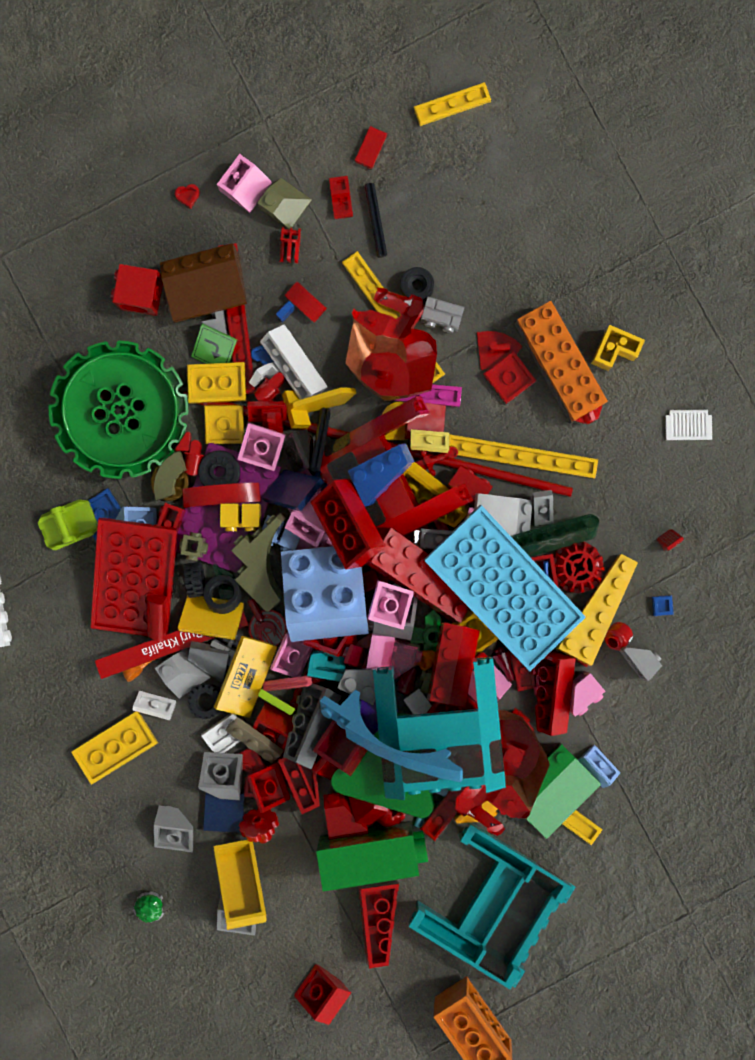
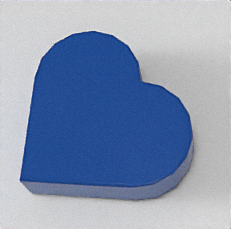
[251,345,274,365]

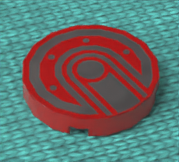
[249,610,287,645]

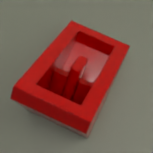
[349,796,389,825]

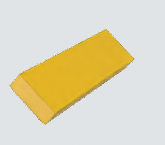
[414,82,491,126]

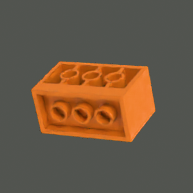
[433,976,512,1060]

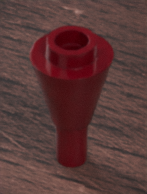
[492,646,515,682]

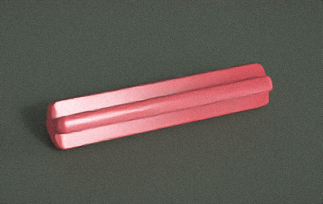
[262,676,312,692]

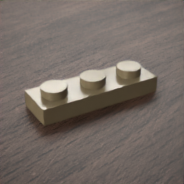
[225,717,284,763]

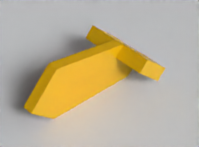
[282,388,356,428]

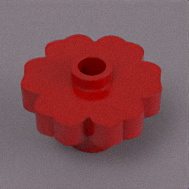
[239,808,279,843]

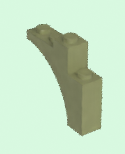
[231,513,286,613]

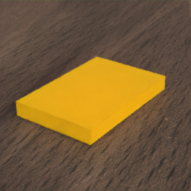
[187,362,246,404]
[178,595,244,640]

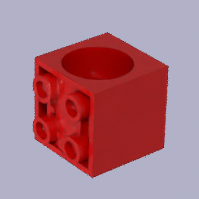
[111,264,163,316]

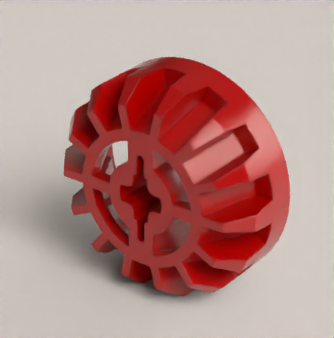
[553,541,604,593]

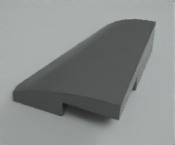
[188,641,229,682]

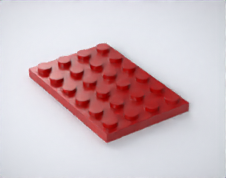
[91,517,178,636]

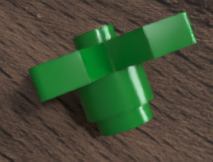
[410,610,441,652]

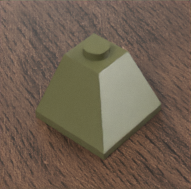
[257,178,312,229]

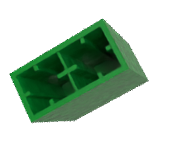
[316,821,428,892]

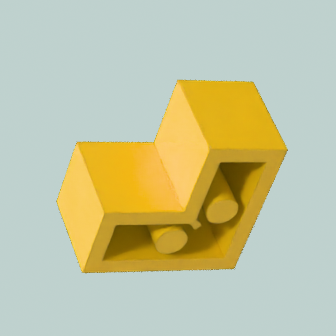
[591,325,645,371]

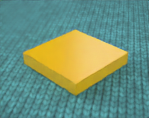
[204,405,244,444]

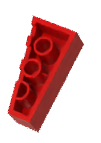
[533,650,576,736]

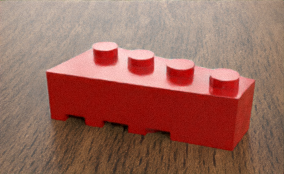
[358,880,399,969]

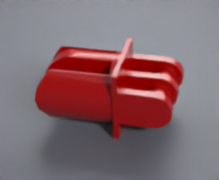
[279,227,301,264]
[255,372,285,402]
[184,440,204,476]

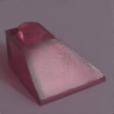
[390,639,422,679]

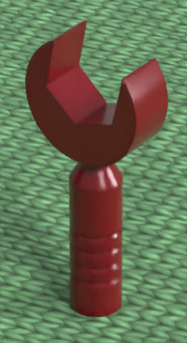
[247,599,277,640]

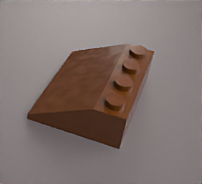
[160,243,247,323]

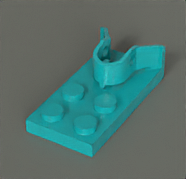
[307,651,362,681]

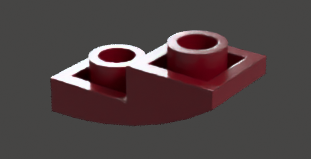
[342,644,369,667]

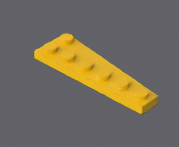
[556,554,638,666]

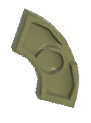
[154,451,187,501]

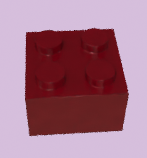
[313,720,368,776]

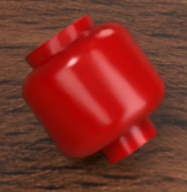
[604,622,633,650]

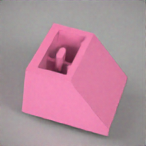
[217,154,272,213]
[285,494,328,548]
[569,671,606,717]

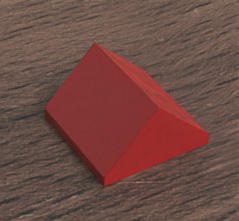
[247,762,291,813]

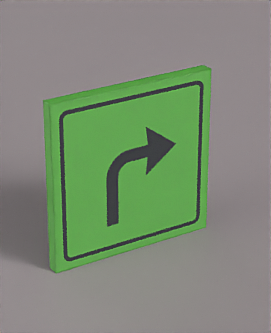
[191,324,237,364]

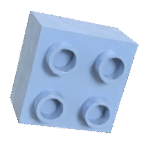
[281,546,369,642]

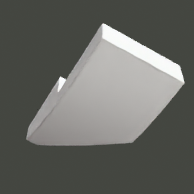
[249,362,280,387]

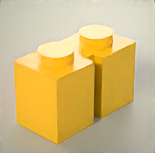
[220,504,261,532]

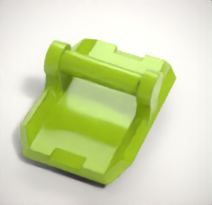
[38,499,98,550]

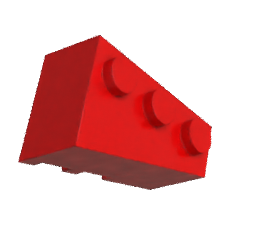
[277,756,320,814]

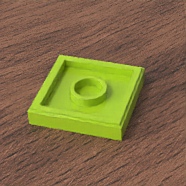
[258,689,295,715]

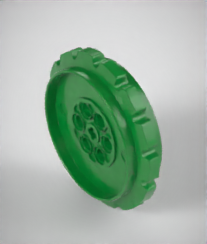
[48,340,188,479]

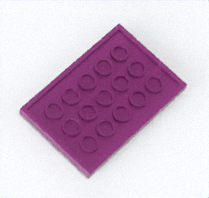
[176,443,282,573]

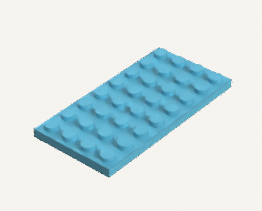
[423,505,586,671]

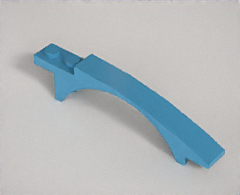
[320,690,463,782]

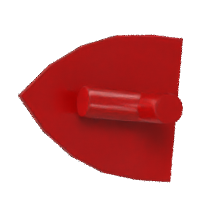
[477,331,523,370]

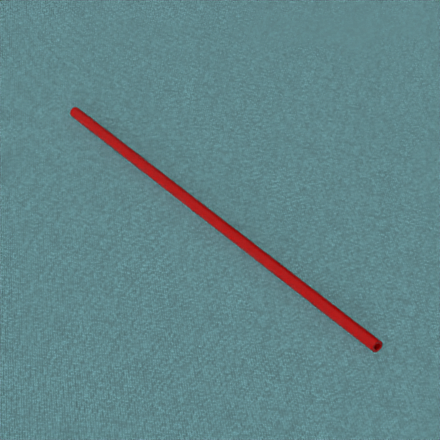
[184,391,573,497]

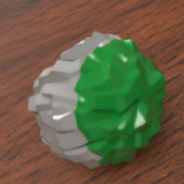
[133,891,164,923]

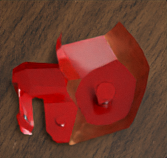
[346,288,437,401]
[453,708,550,836]

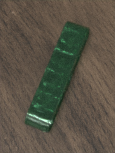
[512,514,599,557]

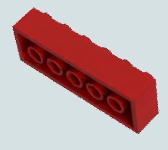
[366,527,469,623]

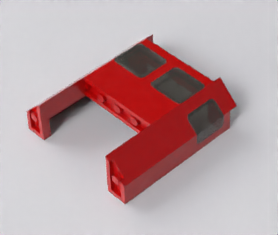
[311,396,473,536]

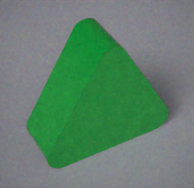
[331,713,435,818]

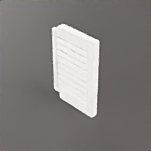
[665,410,712,440]

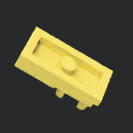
[410,429,449,453]

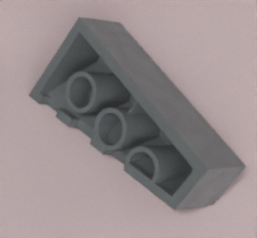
[283,683,342,769]

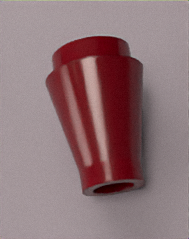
[395,666,418,696]

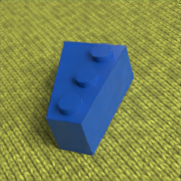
[348,444,414,507]

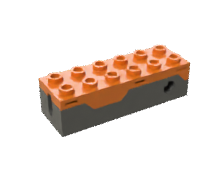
[515,301,608,425]

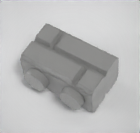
[421,297,464,333]

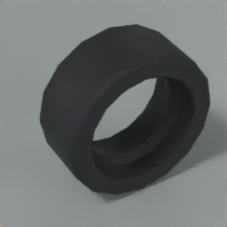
[203,575,242,614]

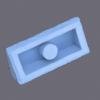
[578,745,620,788]

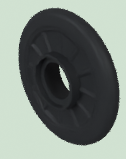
[198,450,240,486]

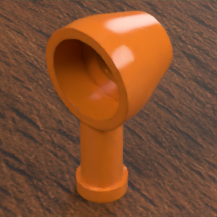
[406,644,436,671]
[122,659,156,682]

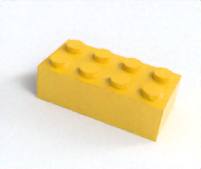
[214,840,266,930]

